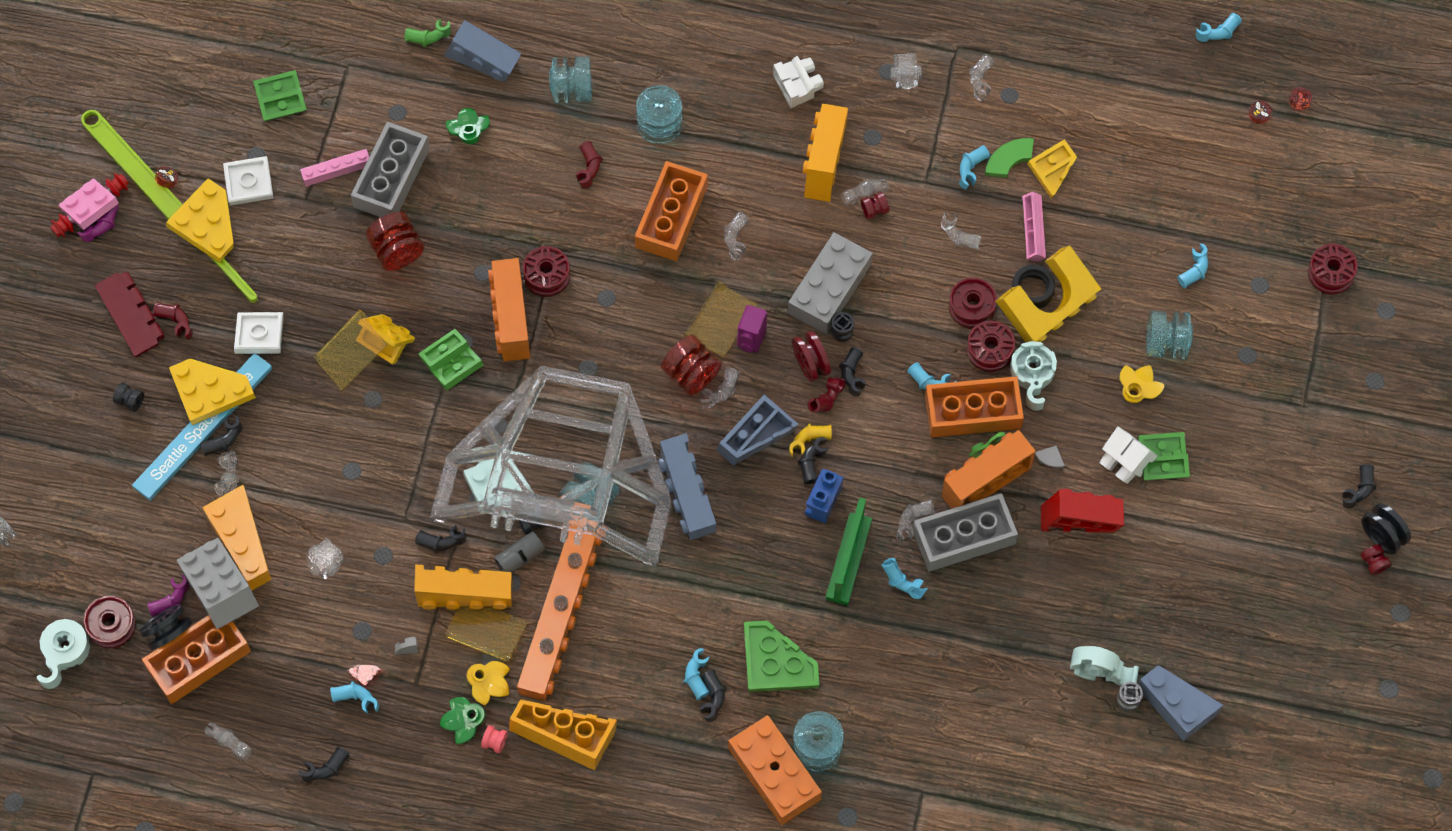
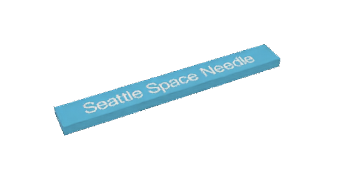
[132,354,272,501]

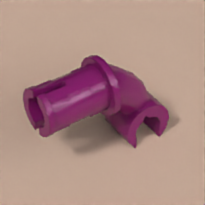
[77,205,119,242]
[147,574,189,617]

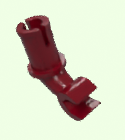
[576,141,603,188]
[153,302,193,340]
[808,376,845,413]

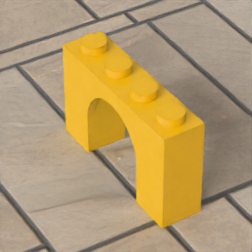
[996,245,1101,343]

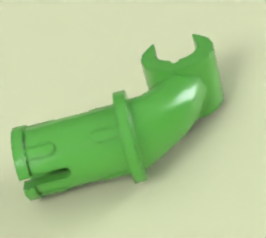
[404,19,451,47]

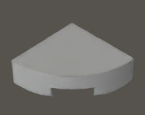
[1035,446,1065,470]
[395,637,419,655]

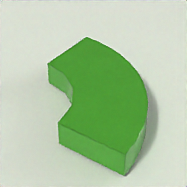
[985,138,1034,178]

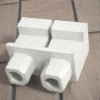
[773,56,824,108]
[1100,427,1157,484]

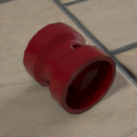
[860,192,890,220]
[1360,544,1392,576]

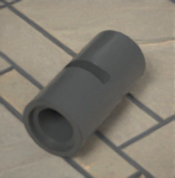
[494,531,545,574]

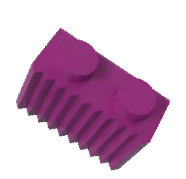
[737,305,767,353]

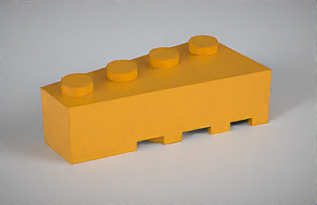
[803,104,848,202]
[202,485,271,591]
[414,564,513,610]
[509,700,617,771]

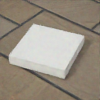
[223,156,274,206]
[234,312,284,354]

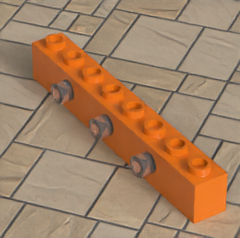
[517,516,604,701]

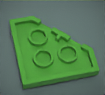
[744,621,819,692]

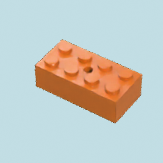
[635,161,708,262]
[488,258,530,362]
[925,376,1024,438]
[941,430,1036,509]
[142,616,251,705]
[728,715,822,826]

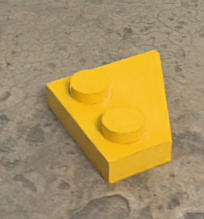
[1027,139,1077,198]

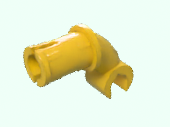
[789,424,832,458]

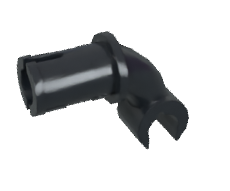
[839,347,866,397]
[201,415,243,456]
[797,437,829,484]
[1343,464,1377,509]
[415,525,466,554]
[700,670,727,722]
[299,747,350,782]

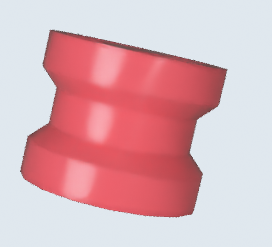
[481,725,508,754]

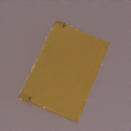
[684,281,758,358]
[314,310,388,390]
[444,606,529,663]

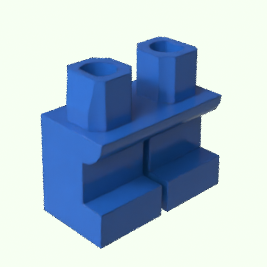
[805,469,844,524]

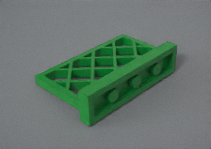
[826,497,872,605]

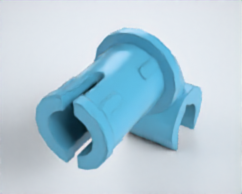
[1196,13,1242,42]
[959,145,990,190]
[1177,243,1208,288]
[907,362,957,390]
[882,558,928,599]
[683,648,710,700]
[330,681,379,714]

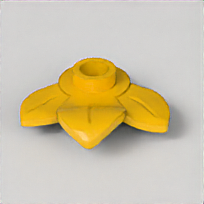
[1120,365,1164,403]
[466,661,510,705]

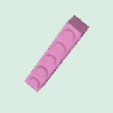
[300,149,369,187]
[1022,192,1046,263]

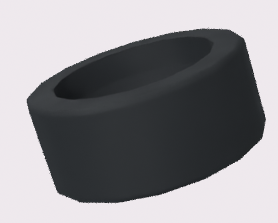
[1011,265,1055,309]

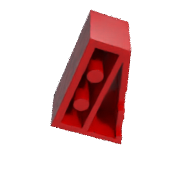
[1041,489,1124,533]

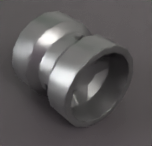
[1117,682,1143,712]

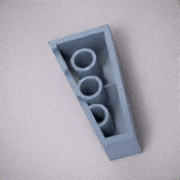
[658,433,716,540]

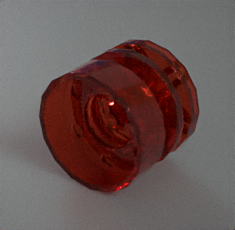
[365,212,425,270]
[661,334,722,396]

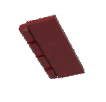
[94,271,165,358]

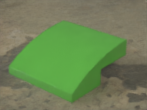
[253,70,307,121]
[418,329,484,391]
[1137,432,1190,481]

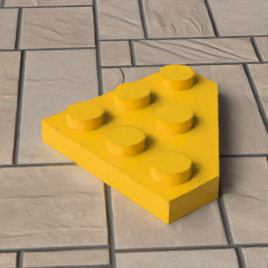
[166,178,234,263]
[169,359,256,425]

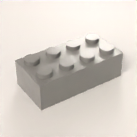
[351,122,430,222]
[788,232,873,334]
[913,493,1018,572]
[177,538,259,629]

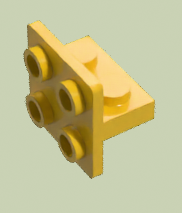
[356,314,415,364]

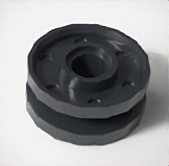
[1361,503,1411,555]
[139,604,193,650]

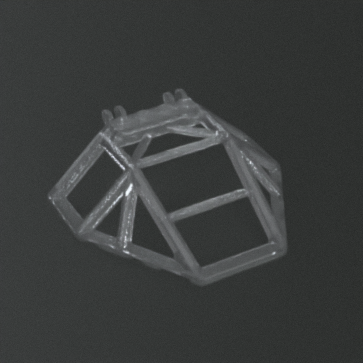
[430,366,672,567]

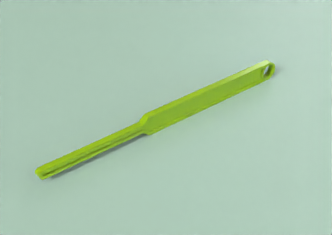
[81,110,258,303]

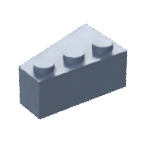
[444,20,521,82]
[716,395,799,466]
[1138,665,1223,742]

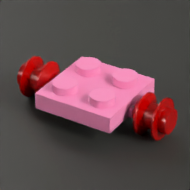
[50,173,129,239]

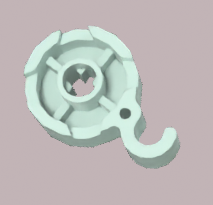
[1010,341,1057,411]
[37,619,90,689]
[1070,646,1139,686]

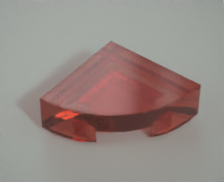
[348,664,382,688]

